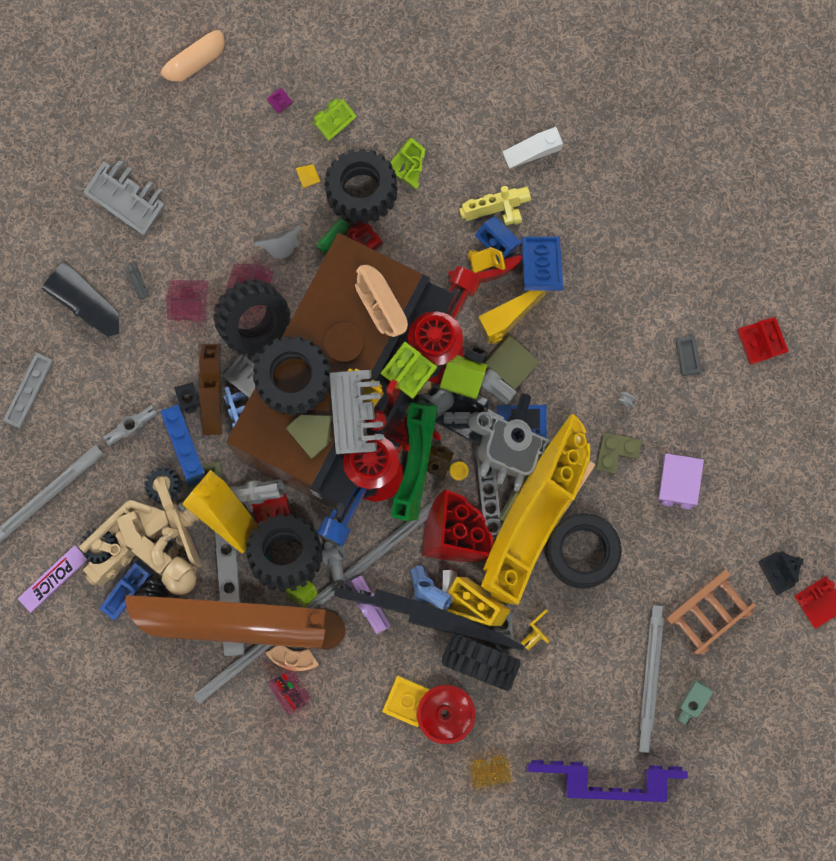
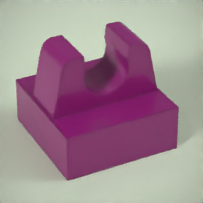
[266,88,293,114]

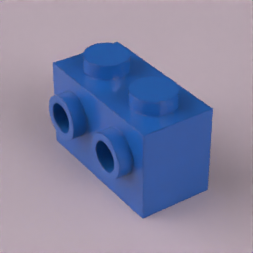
[474,216,522,259]

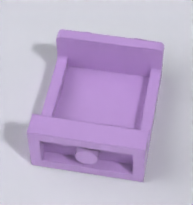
[657,454,704,510]

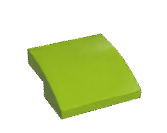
[380,342,437,399]

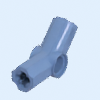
[410,566,453,611]

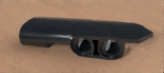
[42,261,120,337]

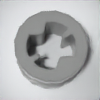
[617,392,636,407]

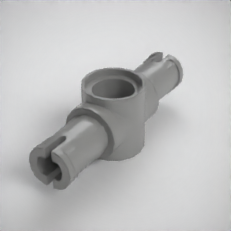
[103,405,158,447]
[322,540,346,583]

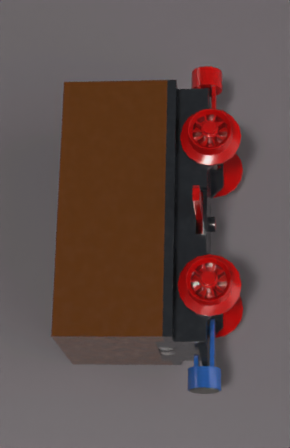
[226,233,482,547]

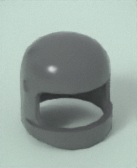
[417,384,454,418]

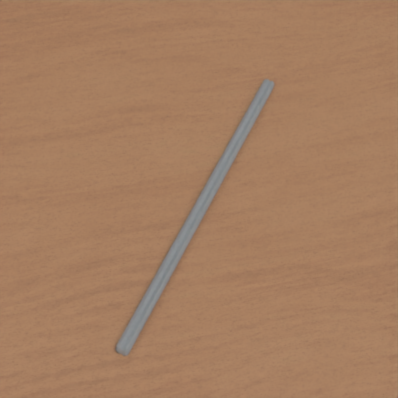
[194,501,434,703]

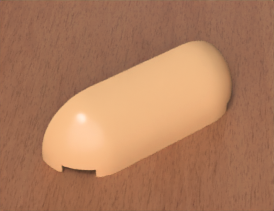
[161,30,225,81]
[355,265,408,337]

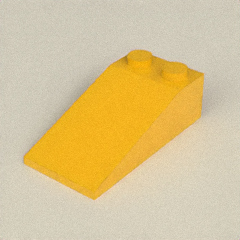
[477,291,547,344]
[182,470,258,554]

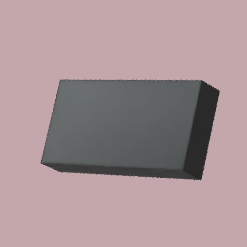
[675,336,701,376]

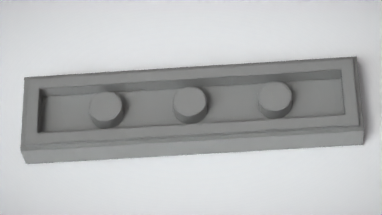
[3,352,54,429]

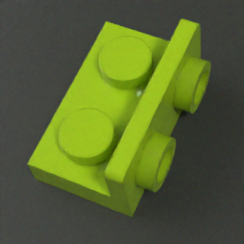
[311,98,357,141]

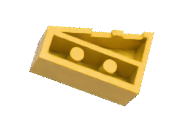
[446,577,511,626]

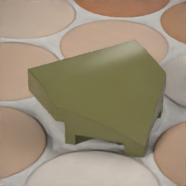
[286,414,332,459]

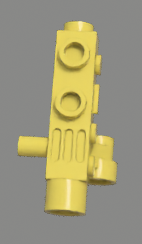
[459,186,531,226]

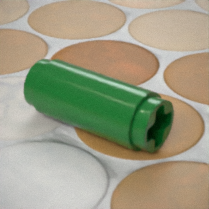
[316,218,350,255]

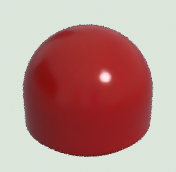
[366,410,387,431]

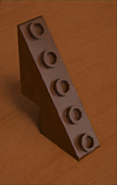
[199,344,222,435]

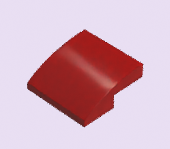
[737,316,789,365]

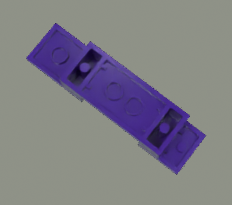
[526,760,688,802]

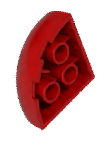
[422,490,494,562]

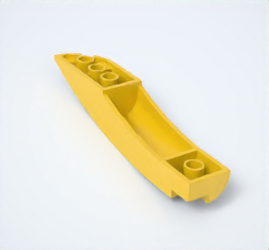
[481,414,590,605]

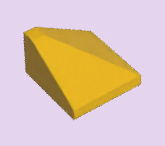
[296,164,321,188]

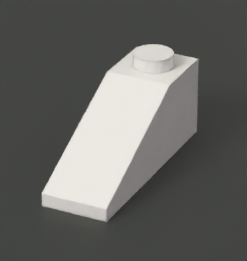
[503,127,563,169]

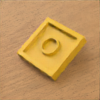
[382,675,430,727]

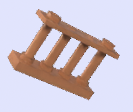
[665,570,756,656]

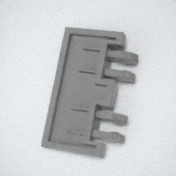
[83,160,166,235]
[222,353,258,398]
[330,370,384,454]

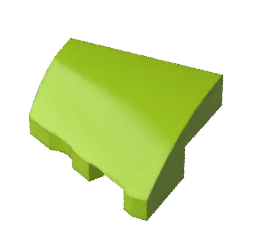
[390,137,426,190]

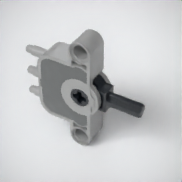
[468,393,551,492]

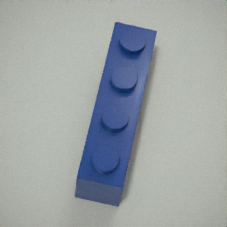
[160,405,205,486]

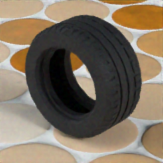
[546,513,622,589]

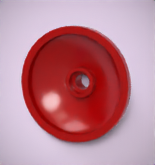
[417,685,476,744]

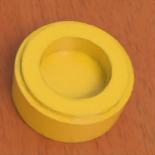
[449,461,469,481]

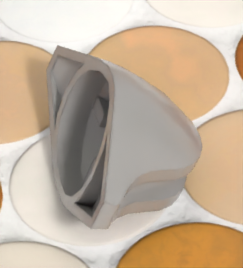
[253,225,301,259]

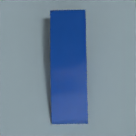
[99,560,154,621]

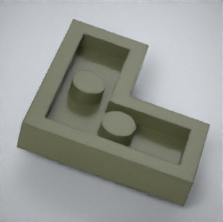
[596,433,642,474]

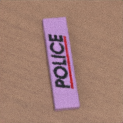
[18,545,88,613]

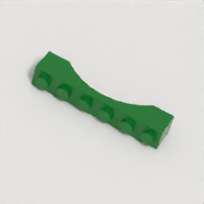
[391,402,438,521]

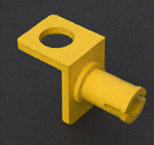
[467,247,505,273]
[520,609,551,651]

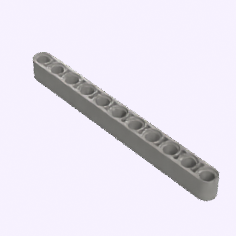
[475,445,514,653]

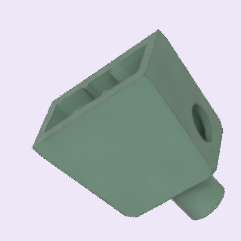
[677,678,713,725]

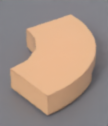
[266,646,319,671]

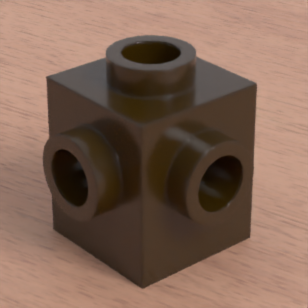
[427,445,454,477]

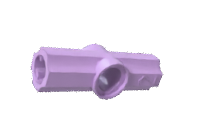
[347,576,391,634]

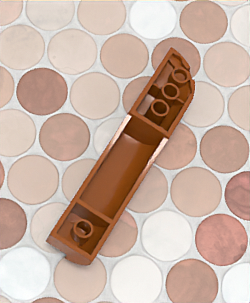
[125,595,325,649]

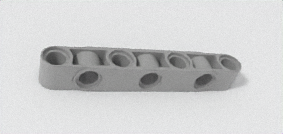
[215,532,245,656]

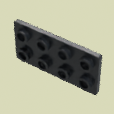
[426,392,504,446]

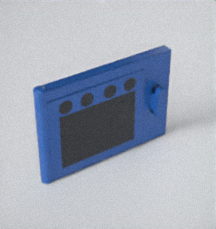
[497,404,547,439]

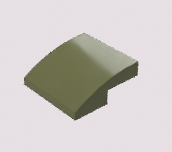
[484,336,539,390]

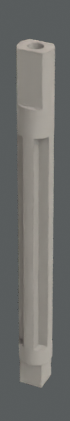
[0,444,104,543]
[639,605,664,753]

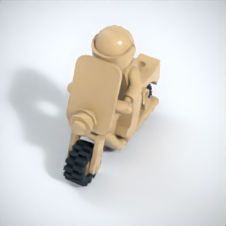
[79,467,202,595]

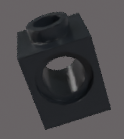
[174,382,201,413]

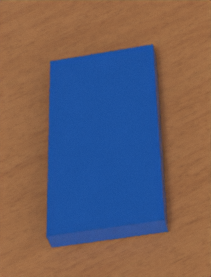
[522,237,563,291]

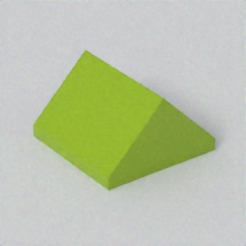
[440,355,487,399]

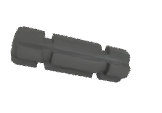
[126,263,149,300]
[444,412,481,424]

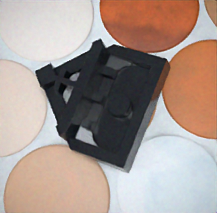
[758,551,804,596]

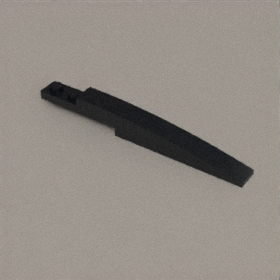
[334,585,524,651]

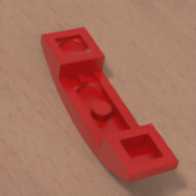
[448,255,523,283]

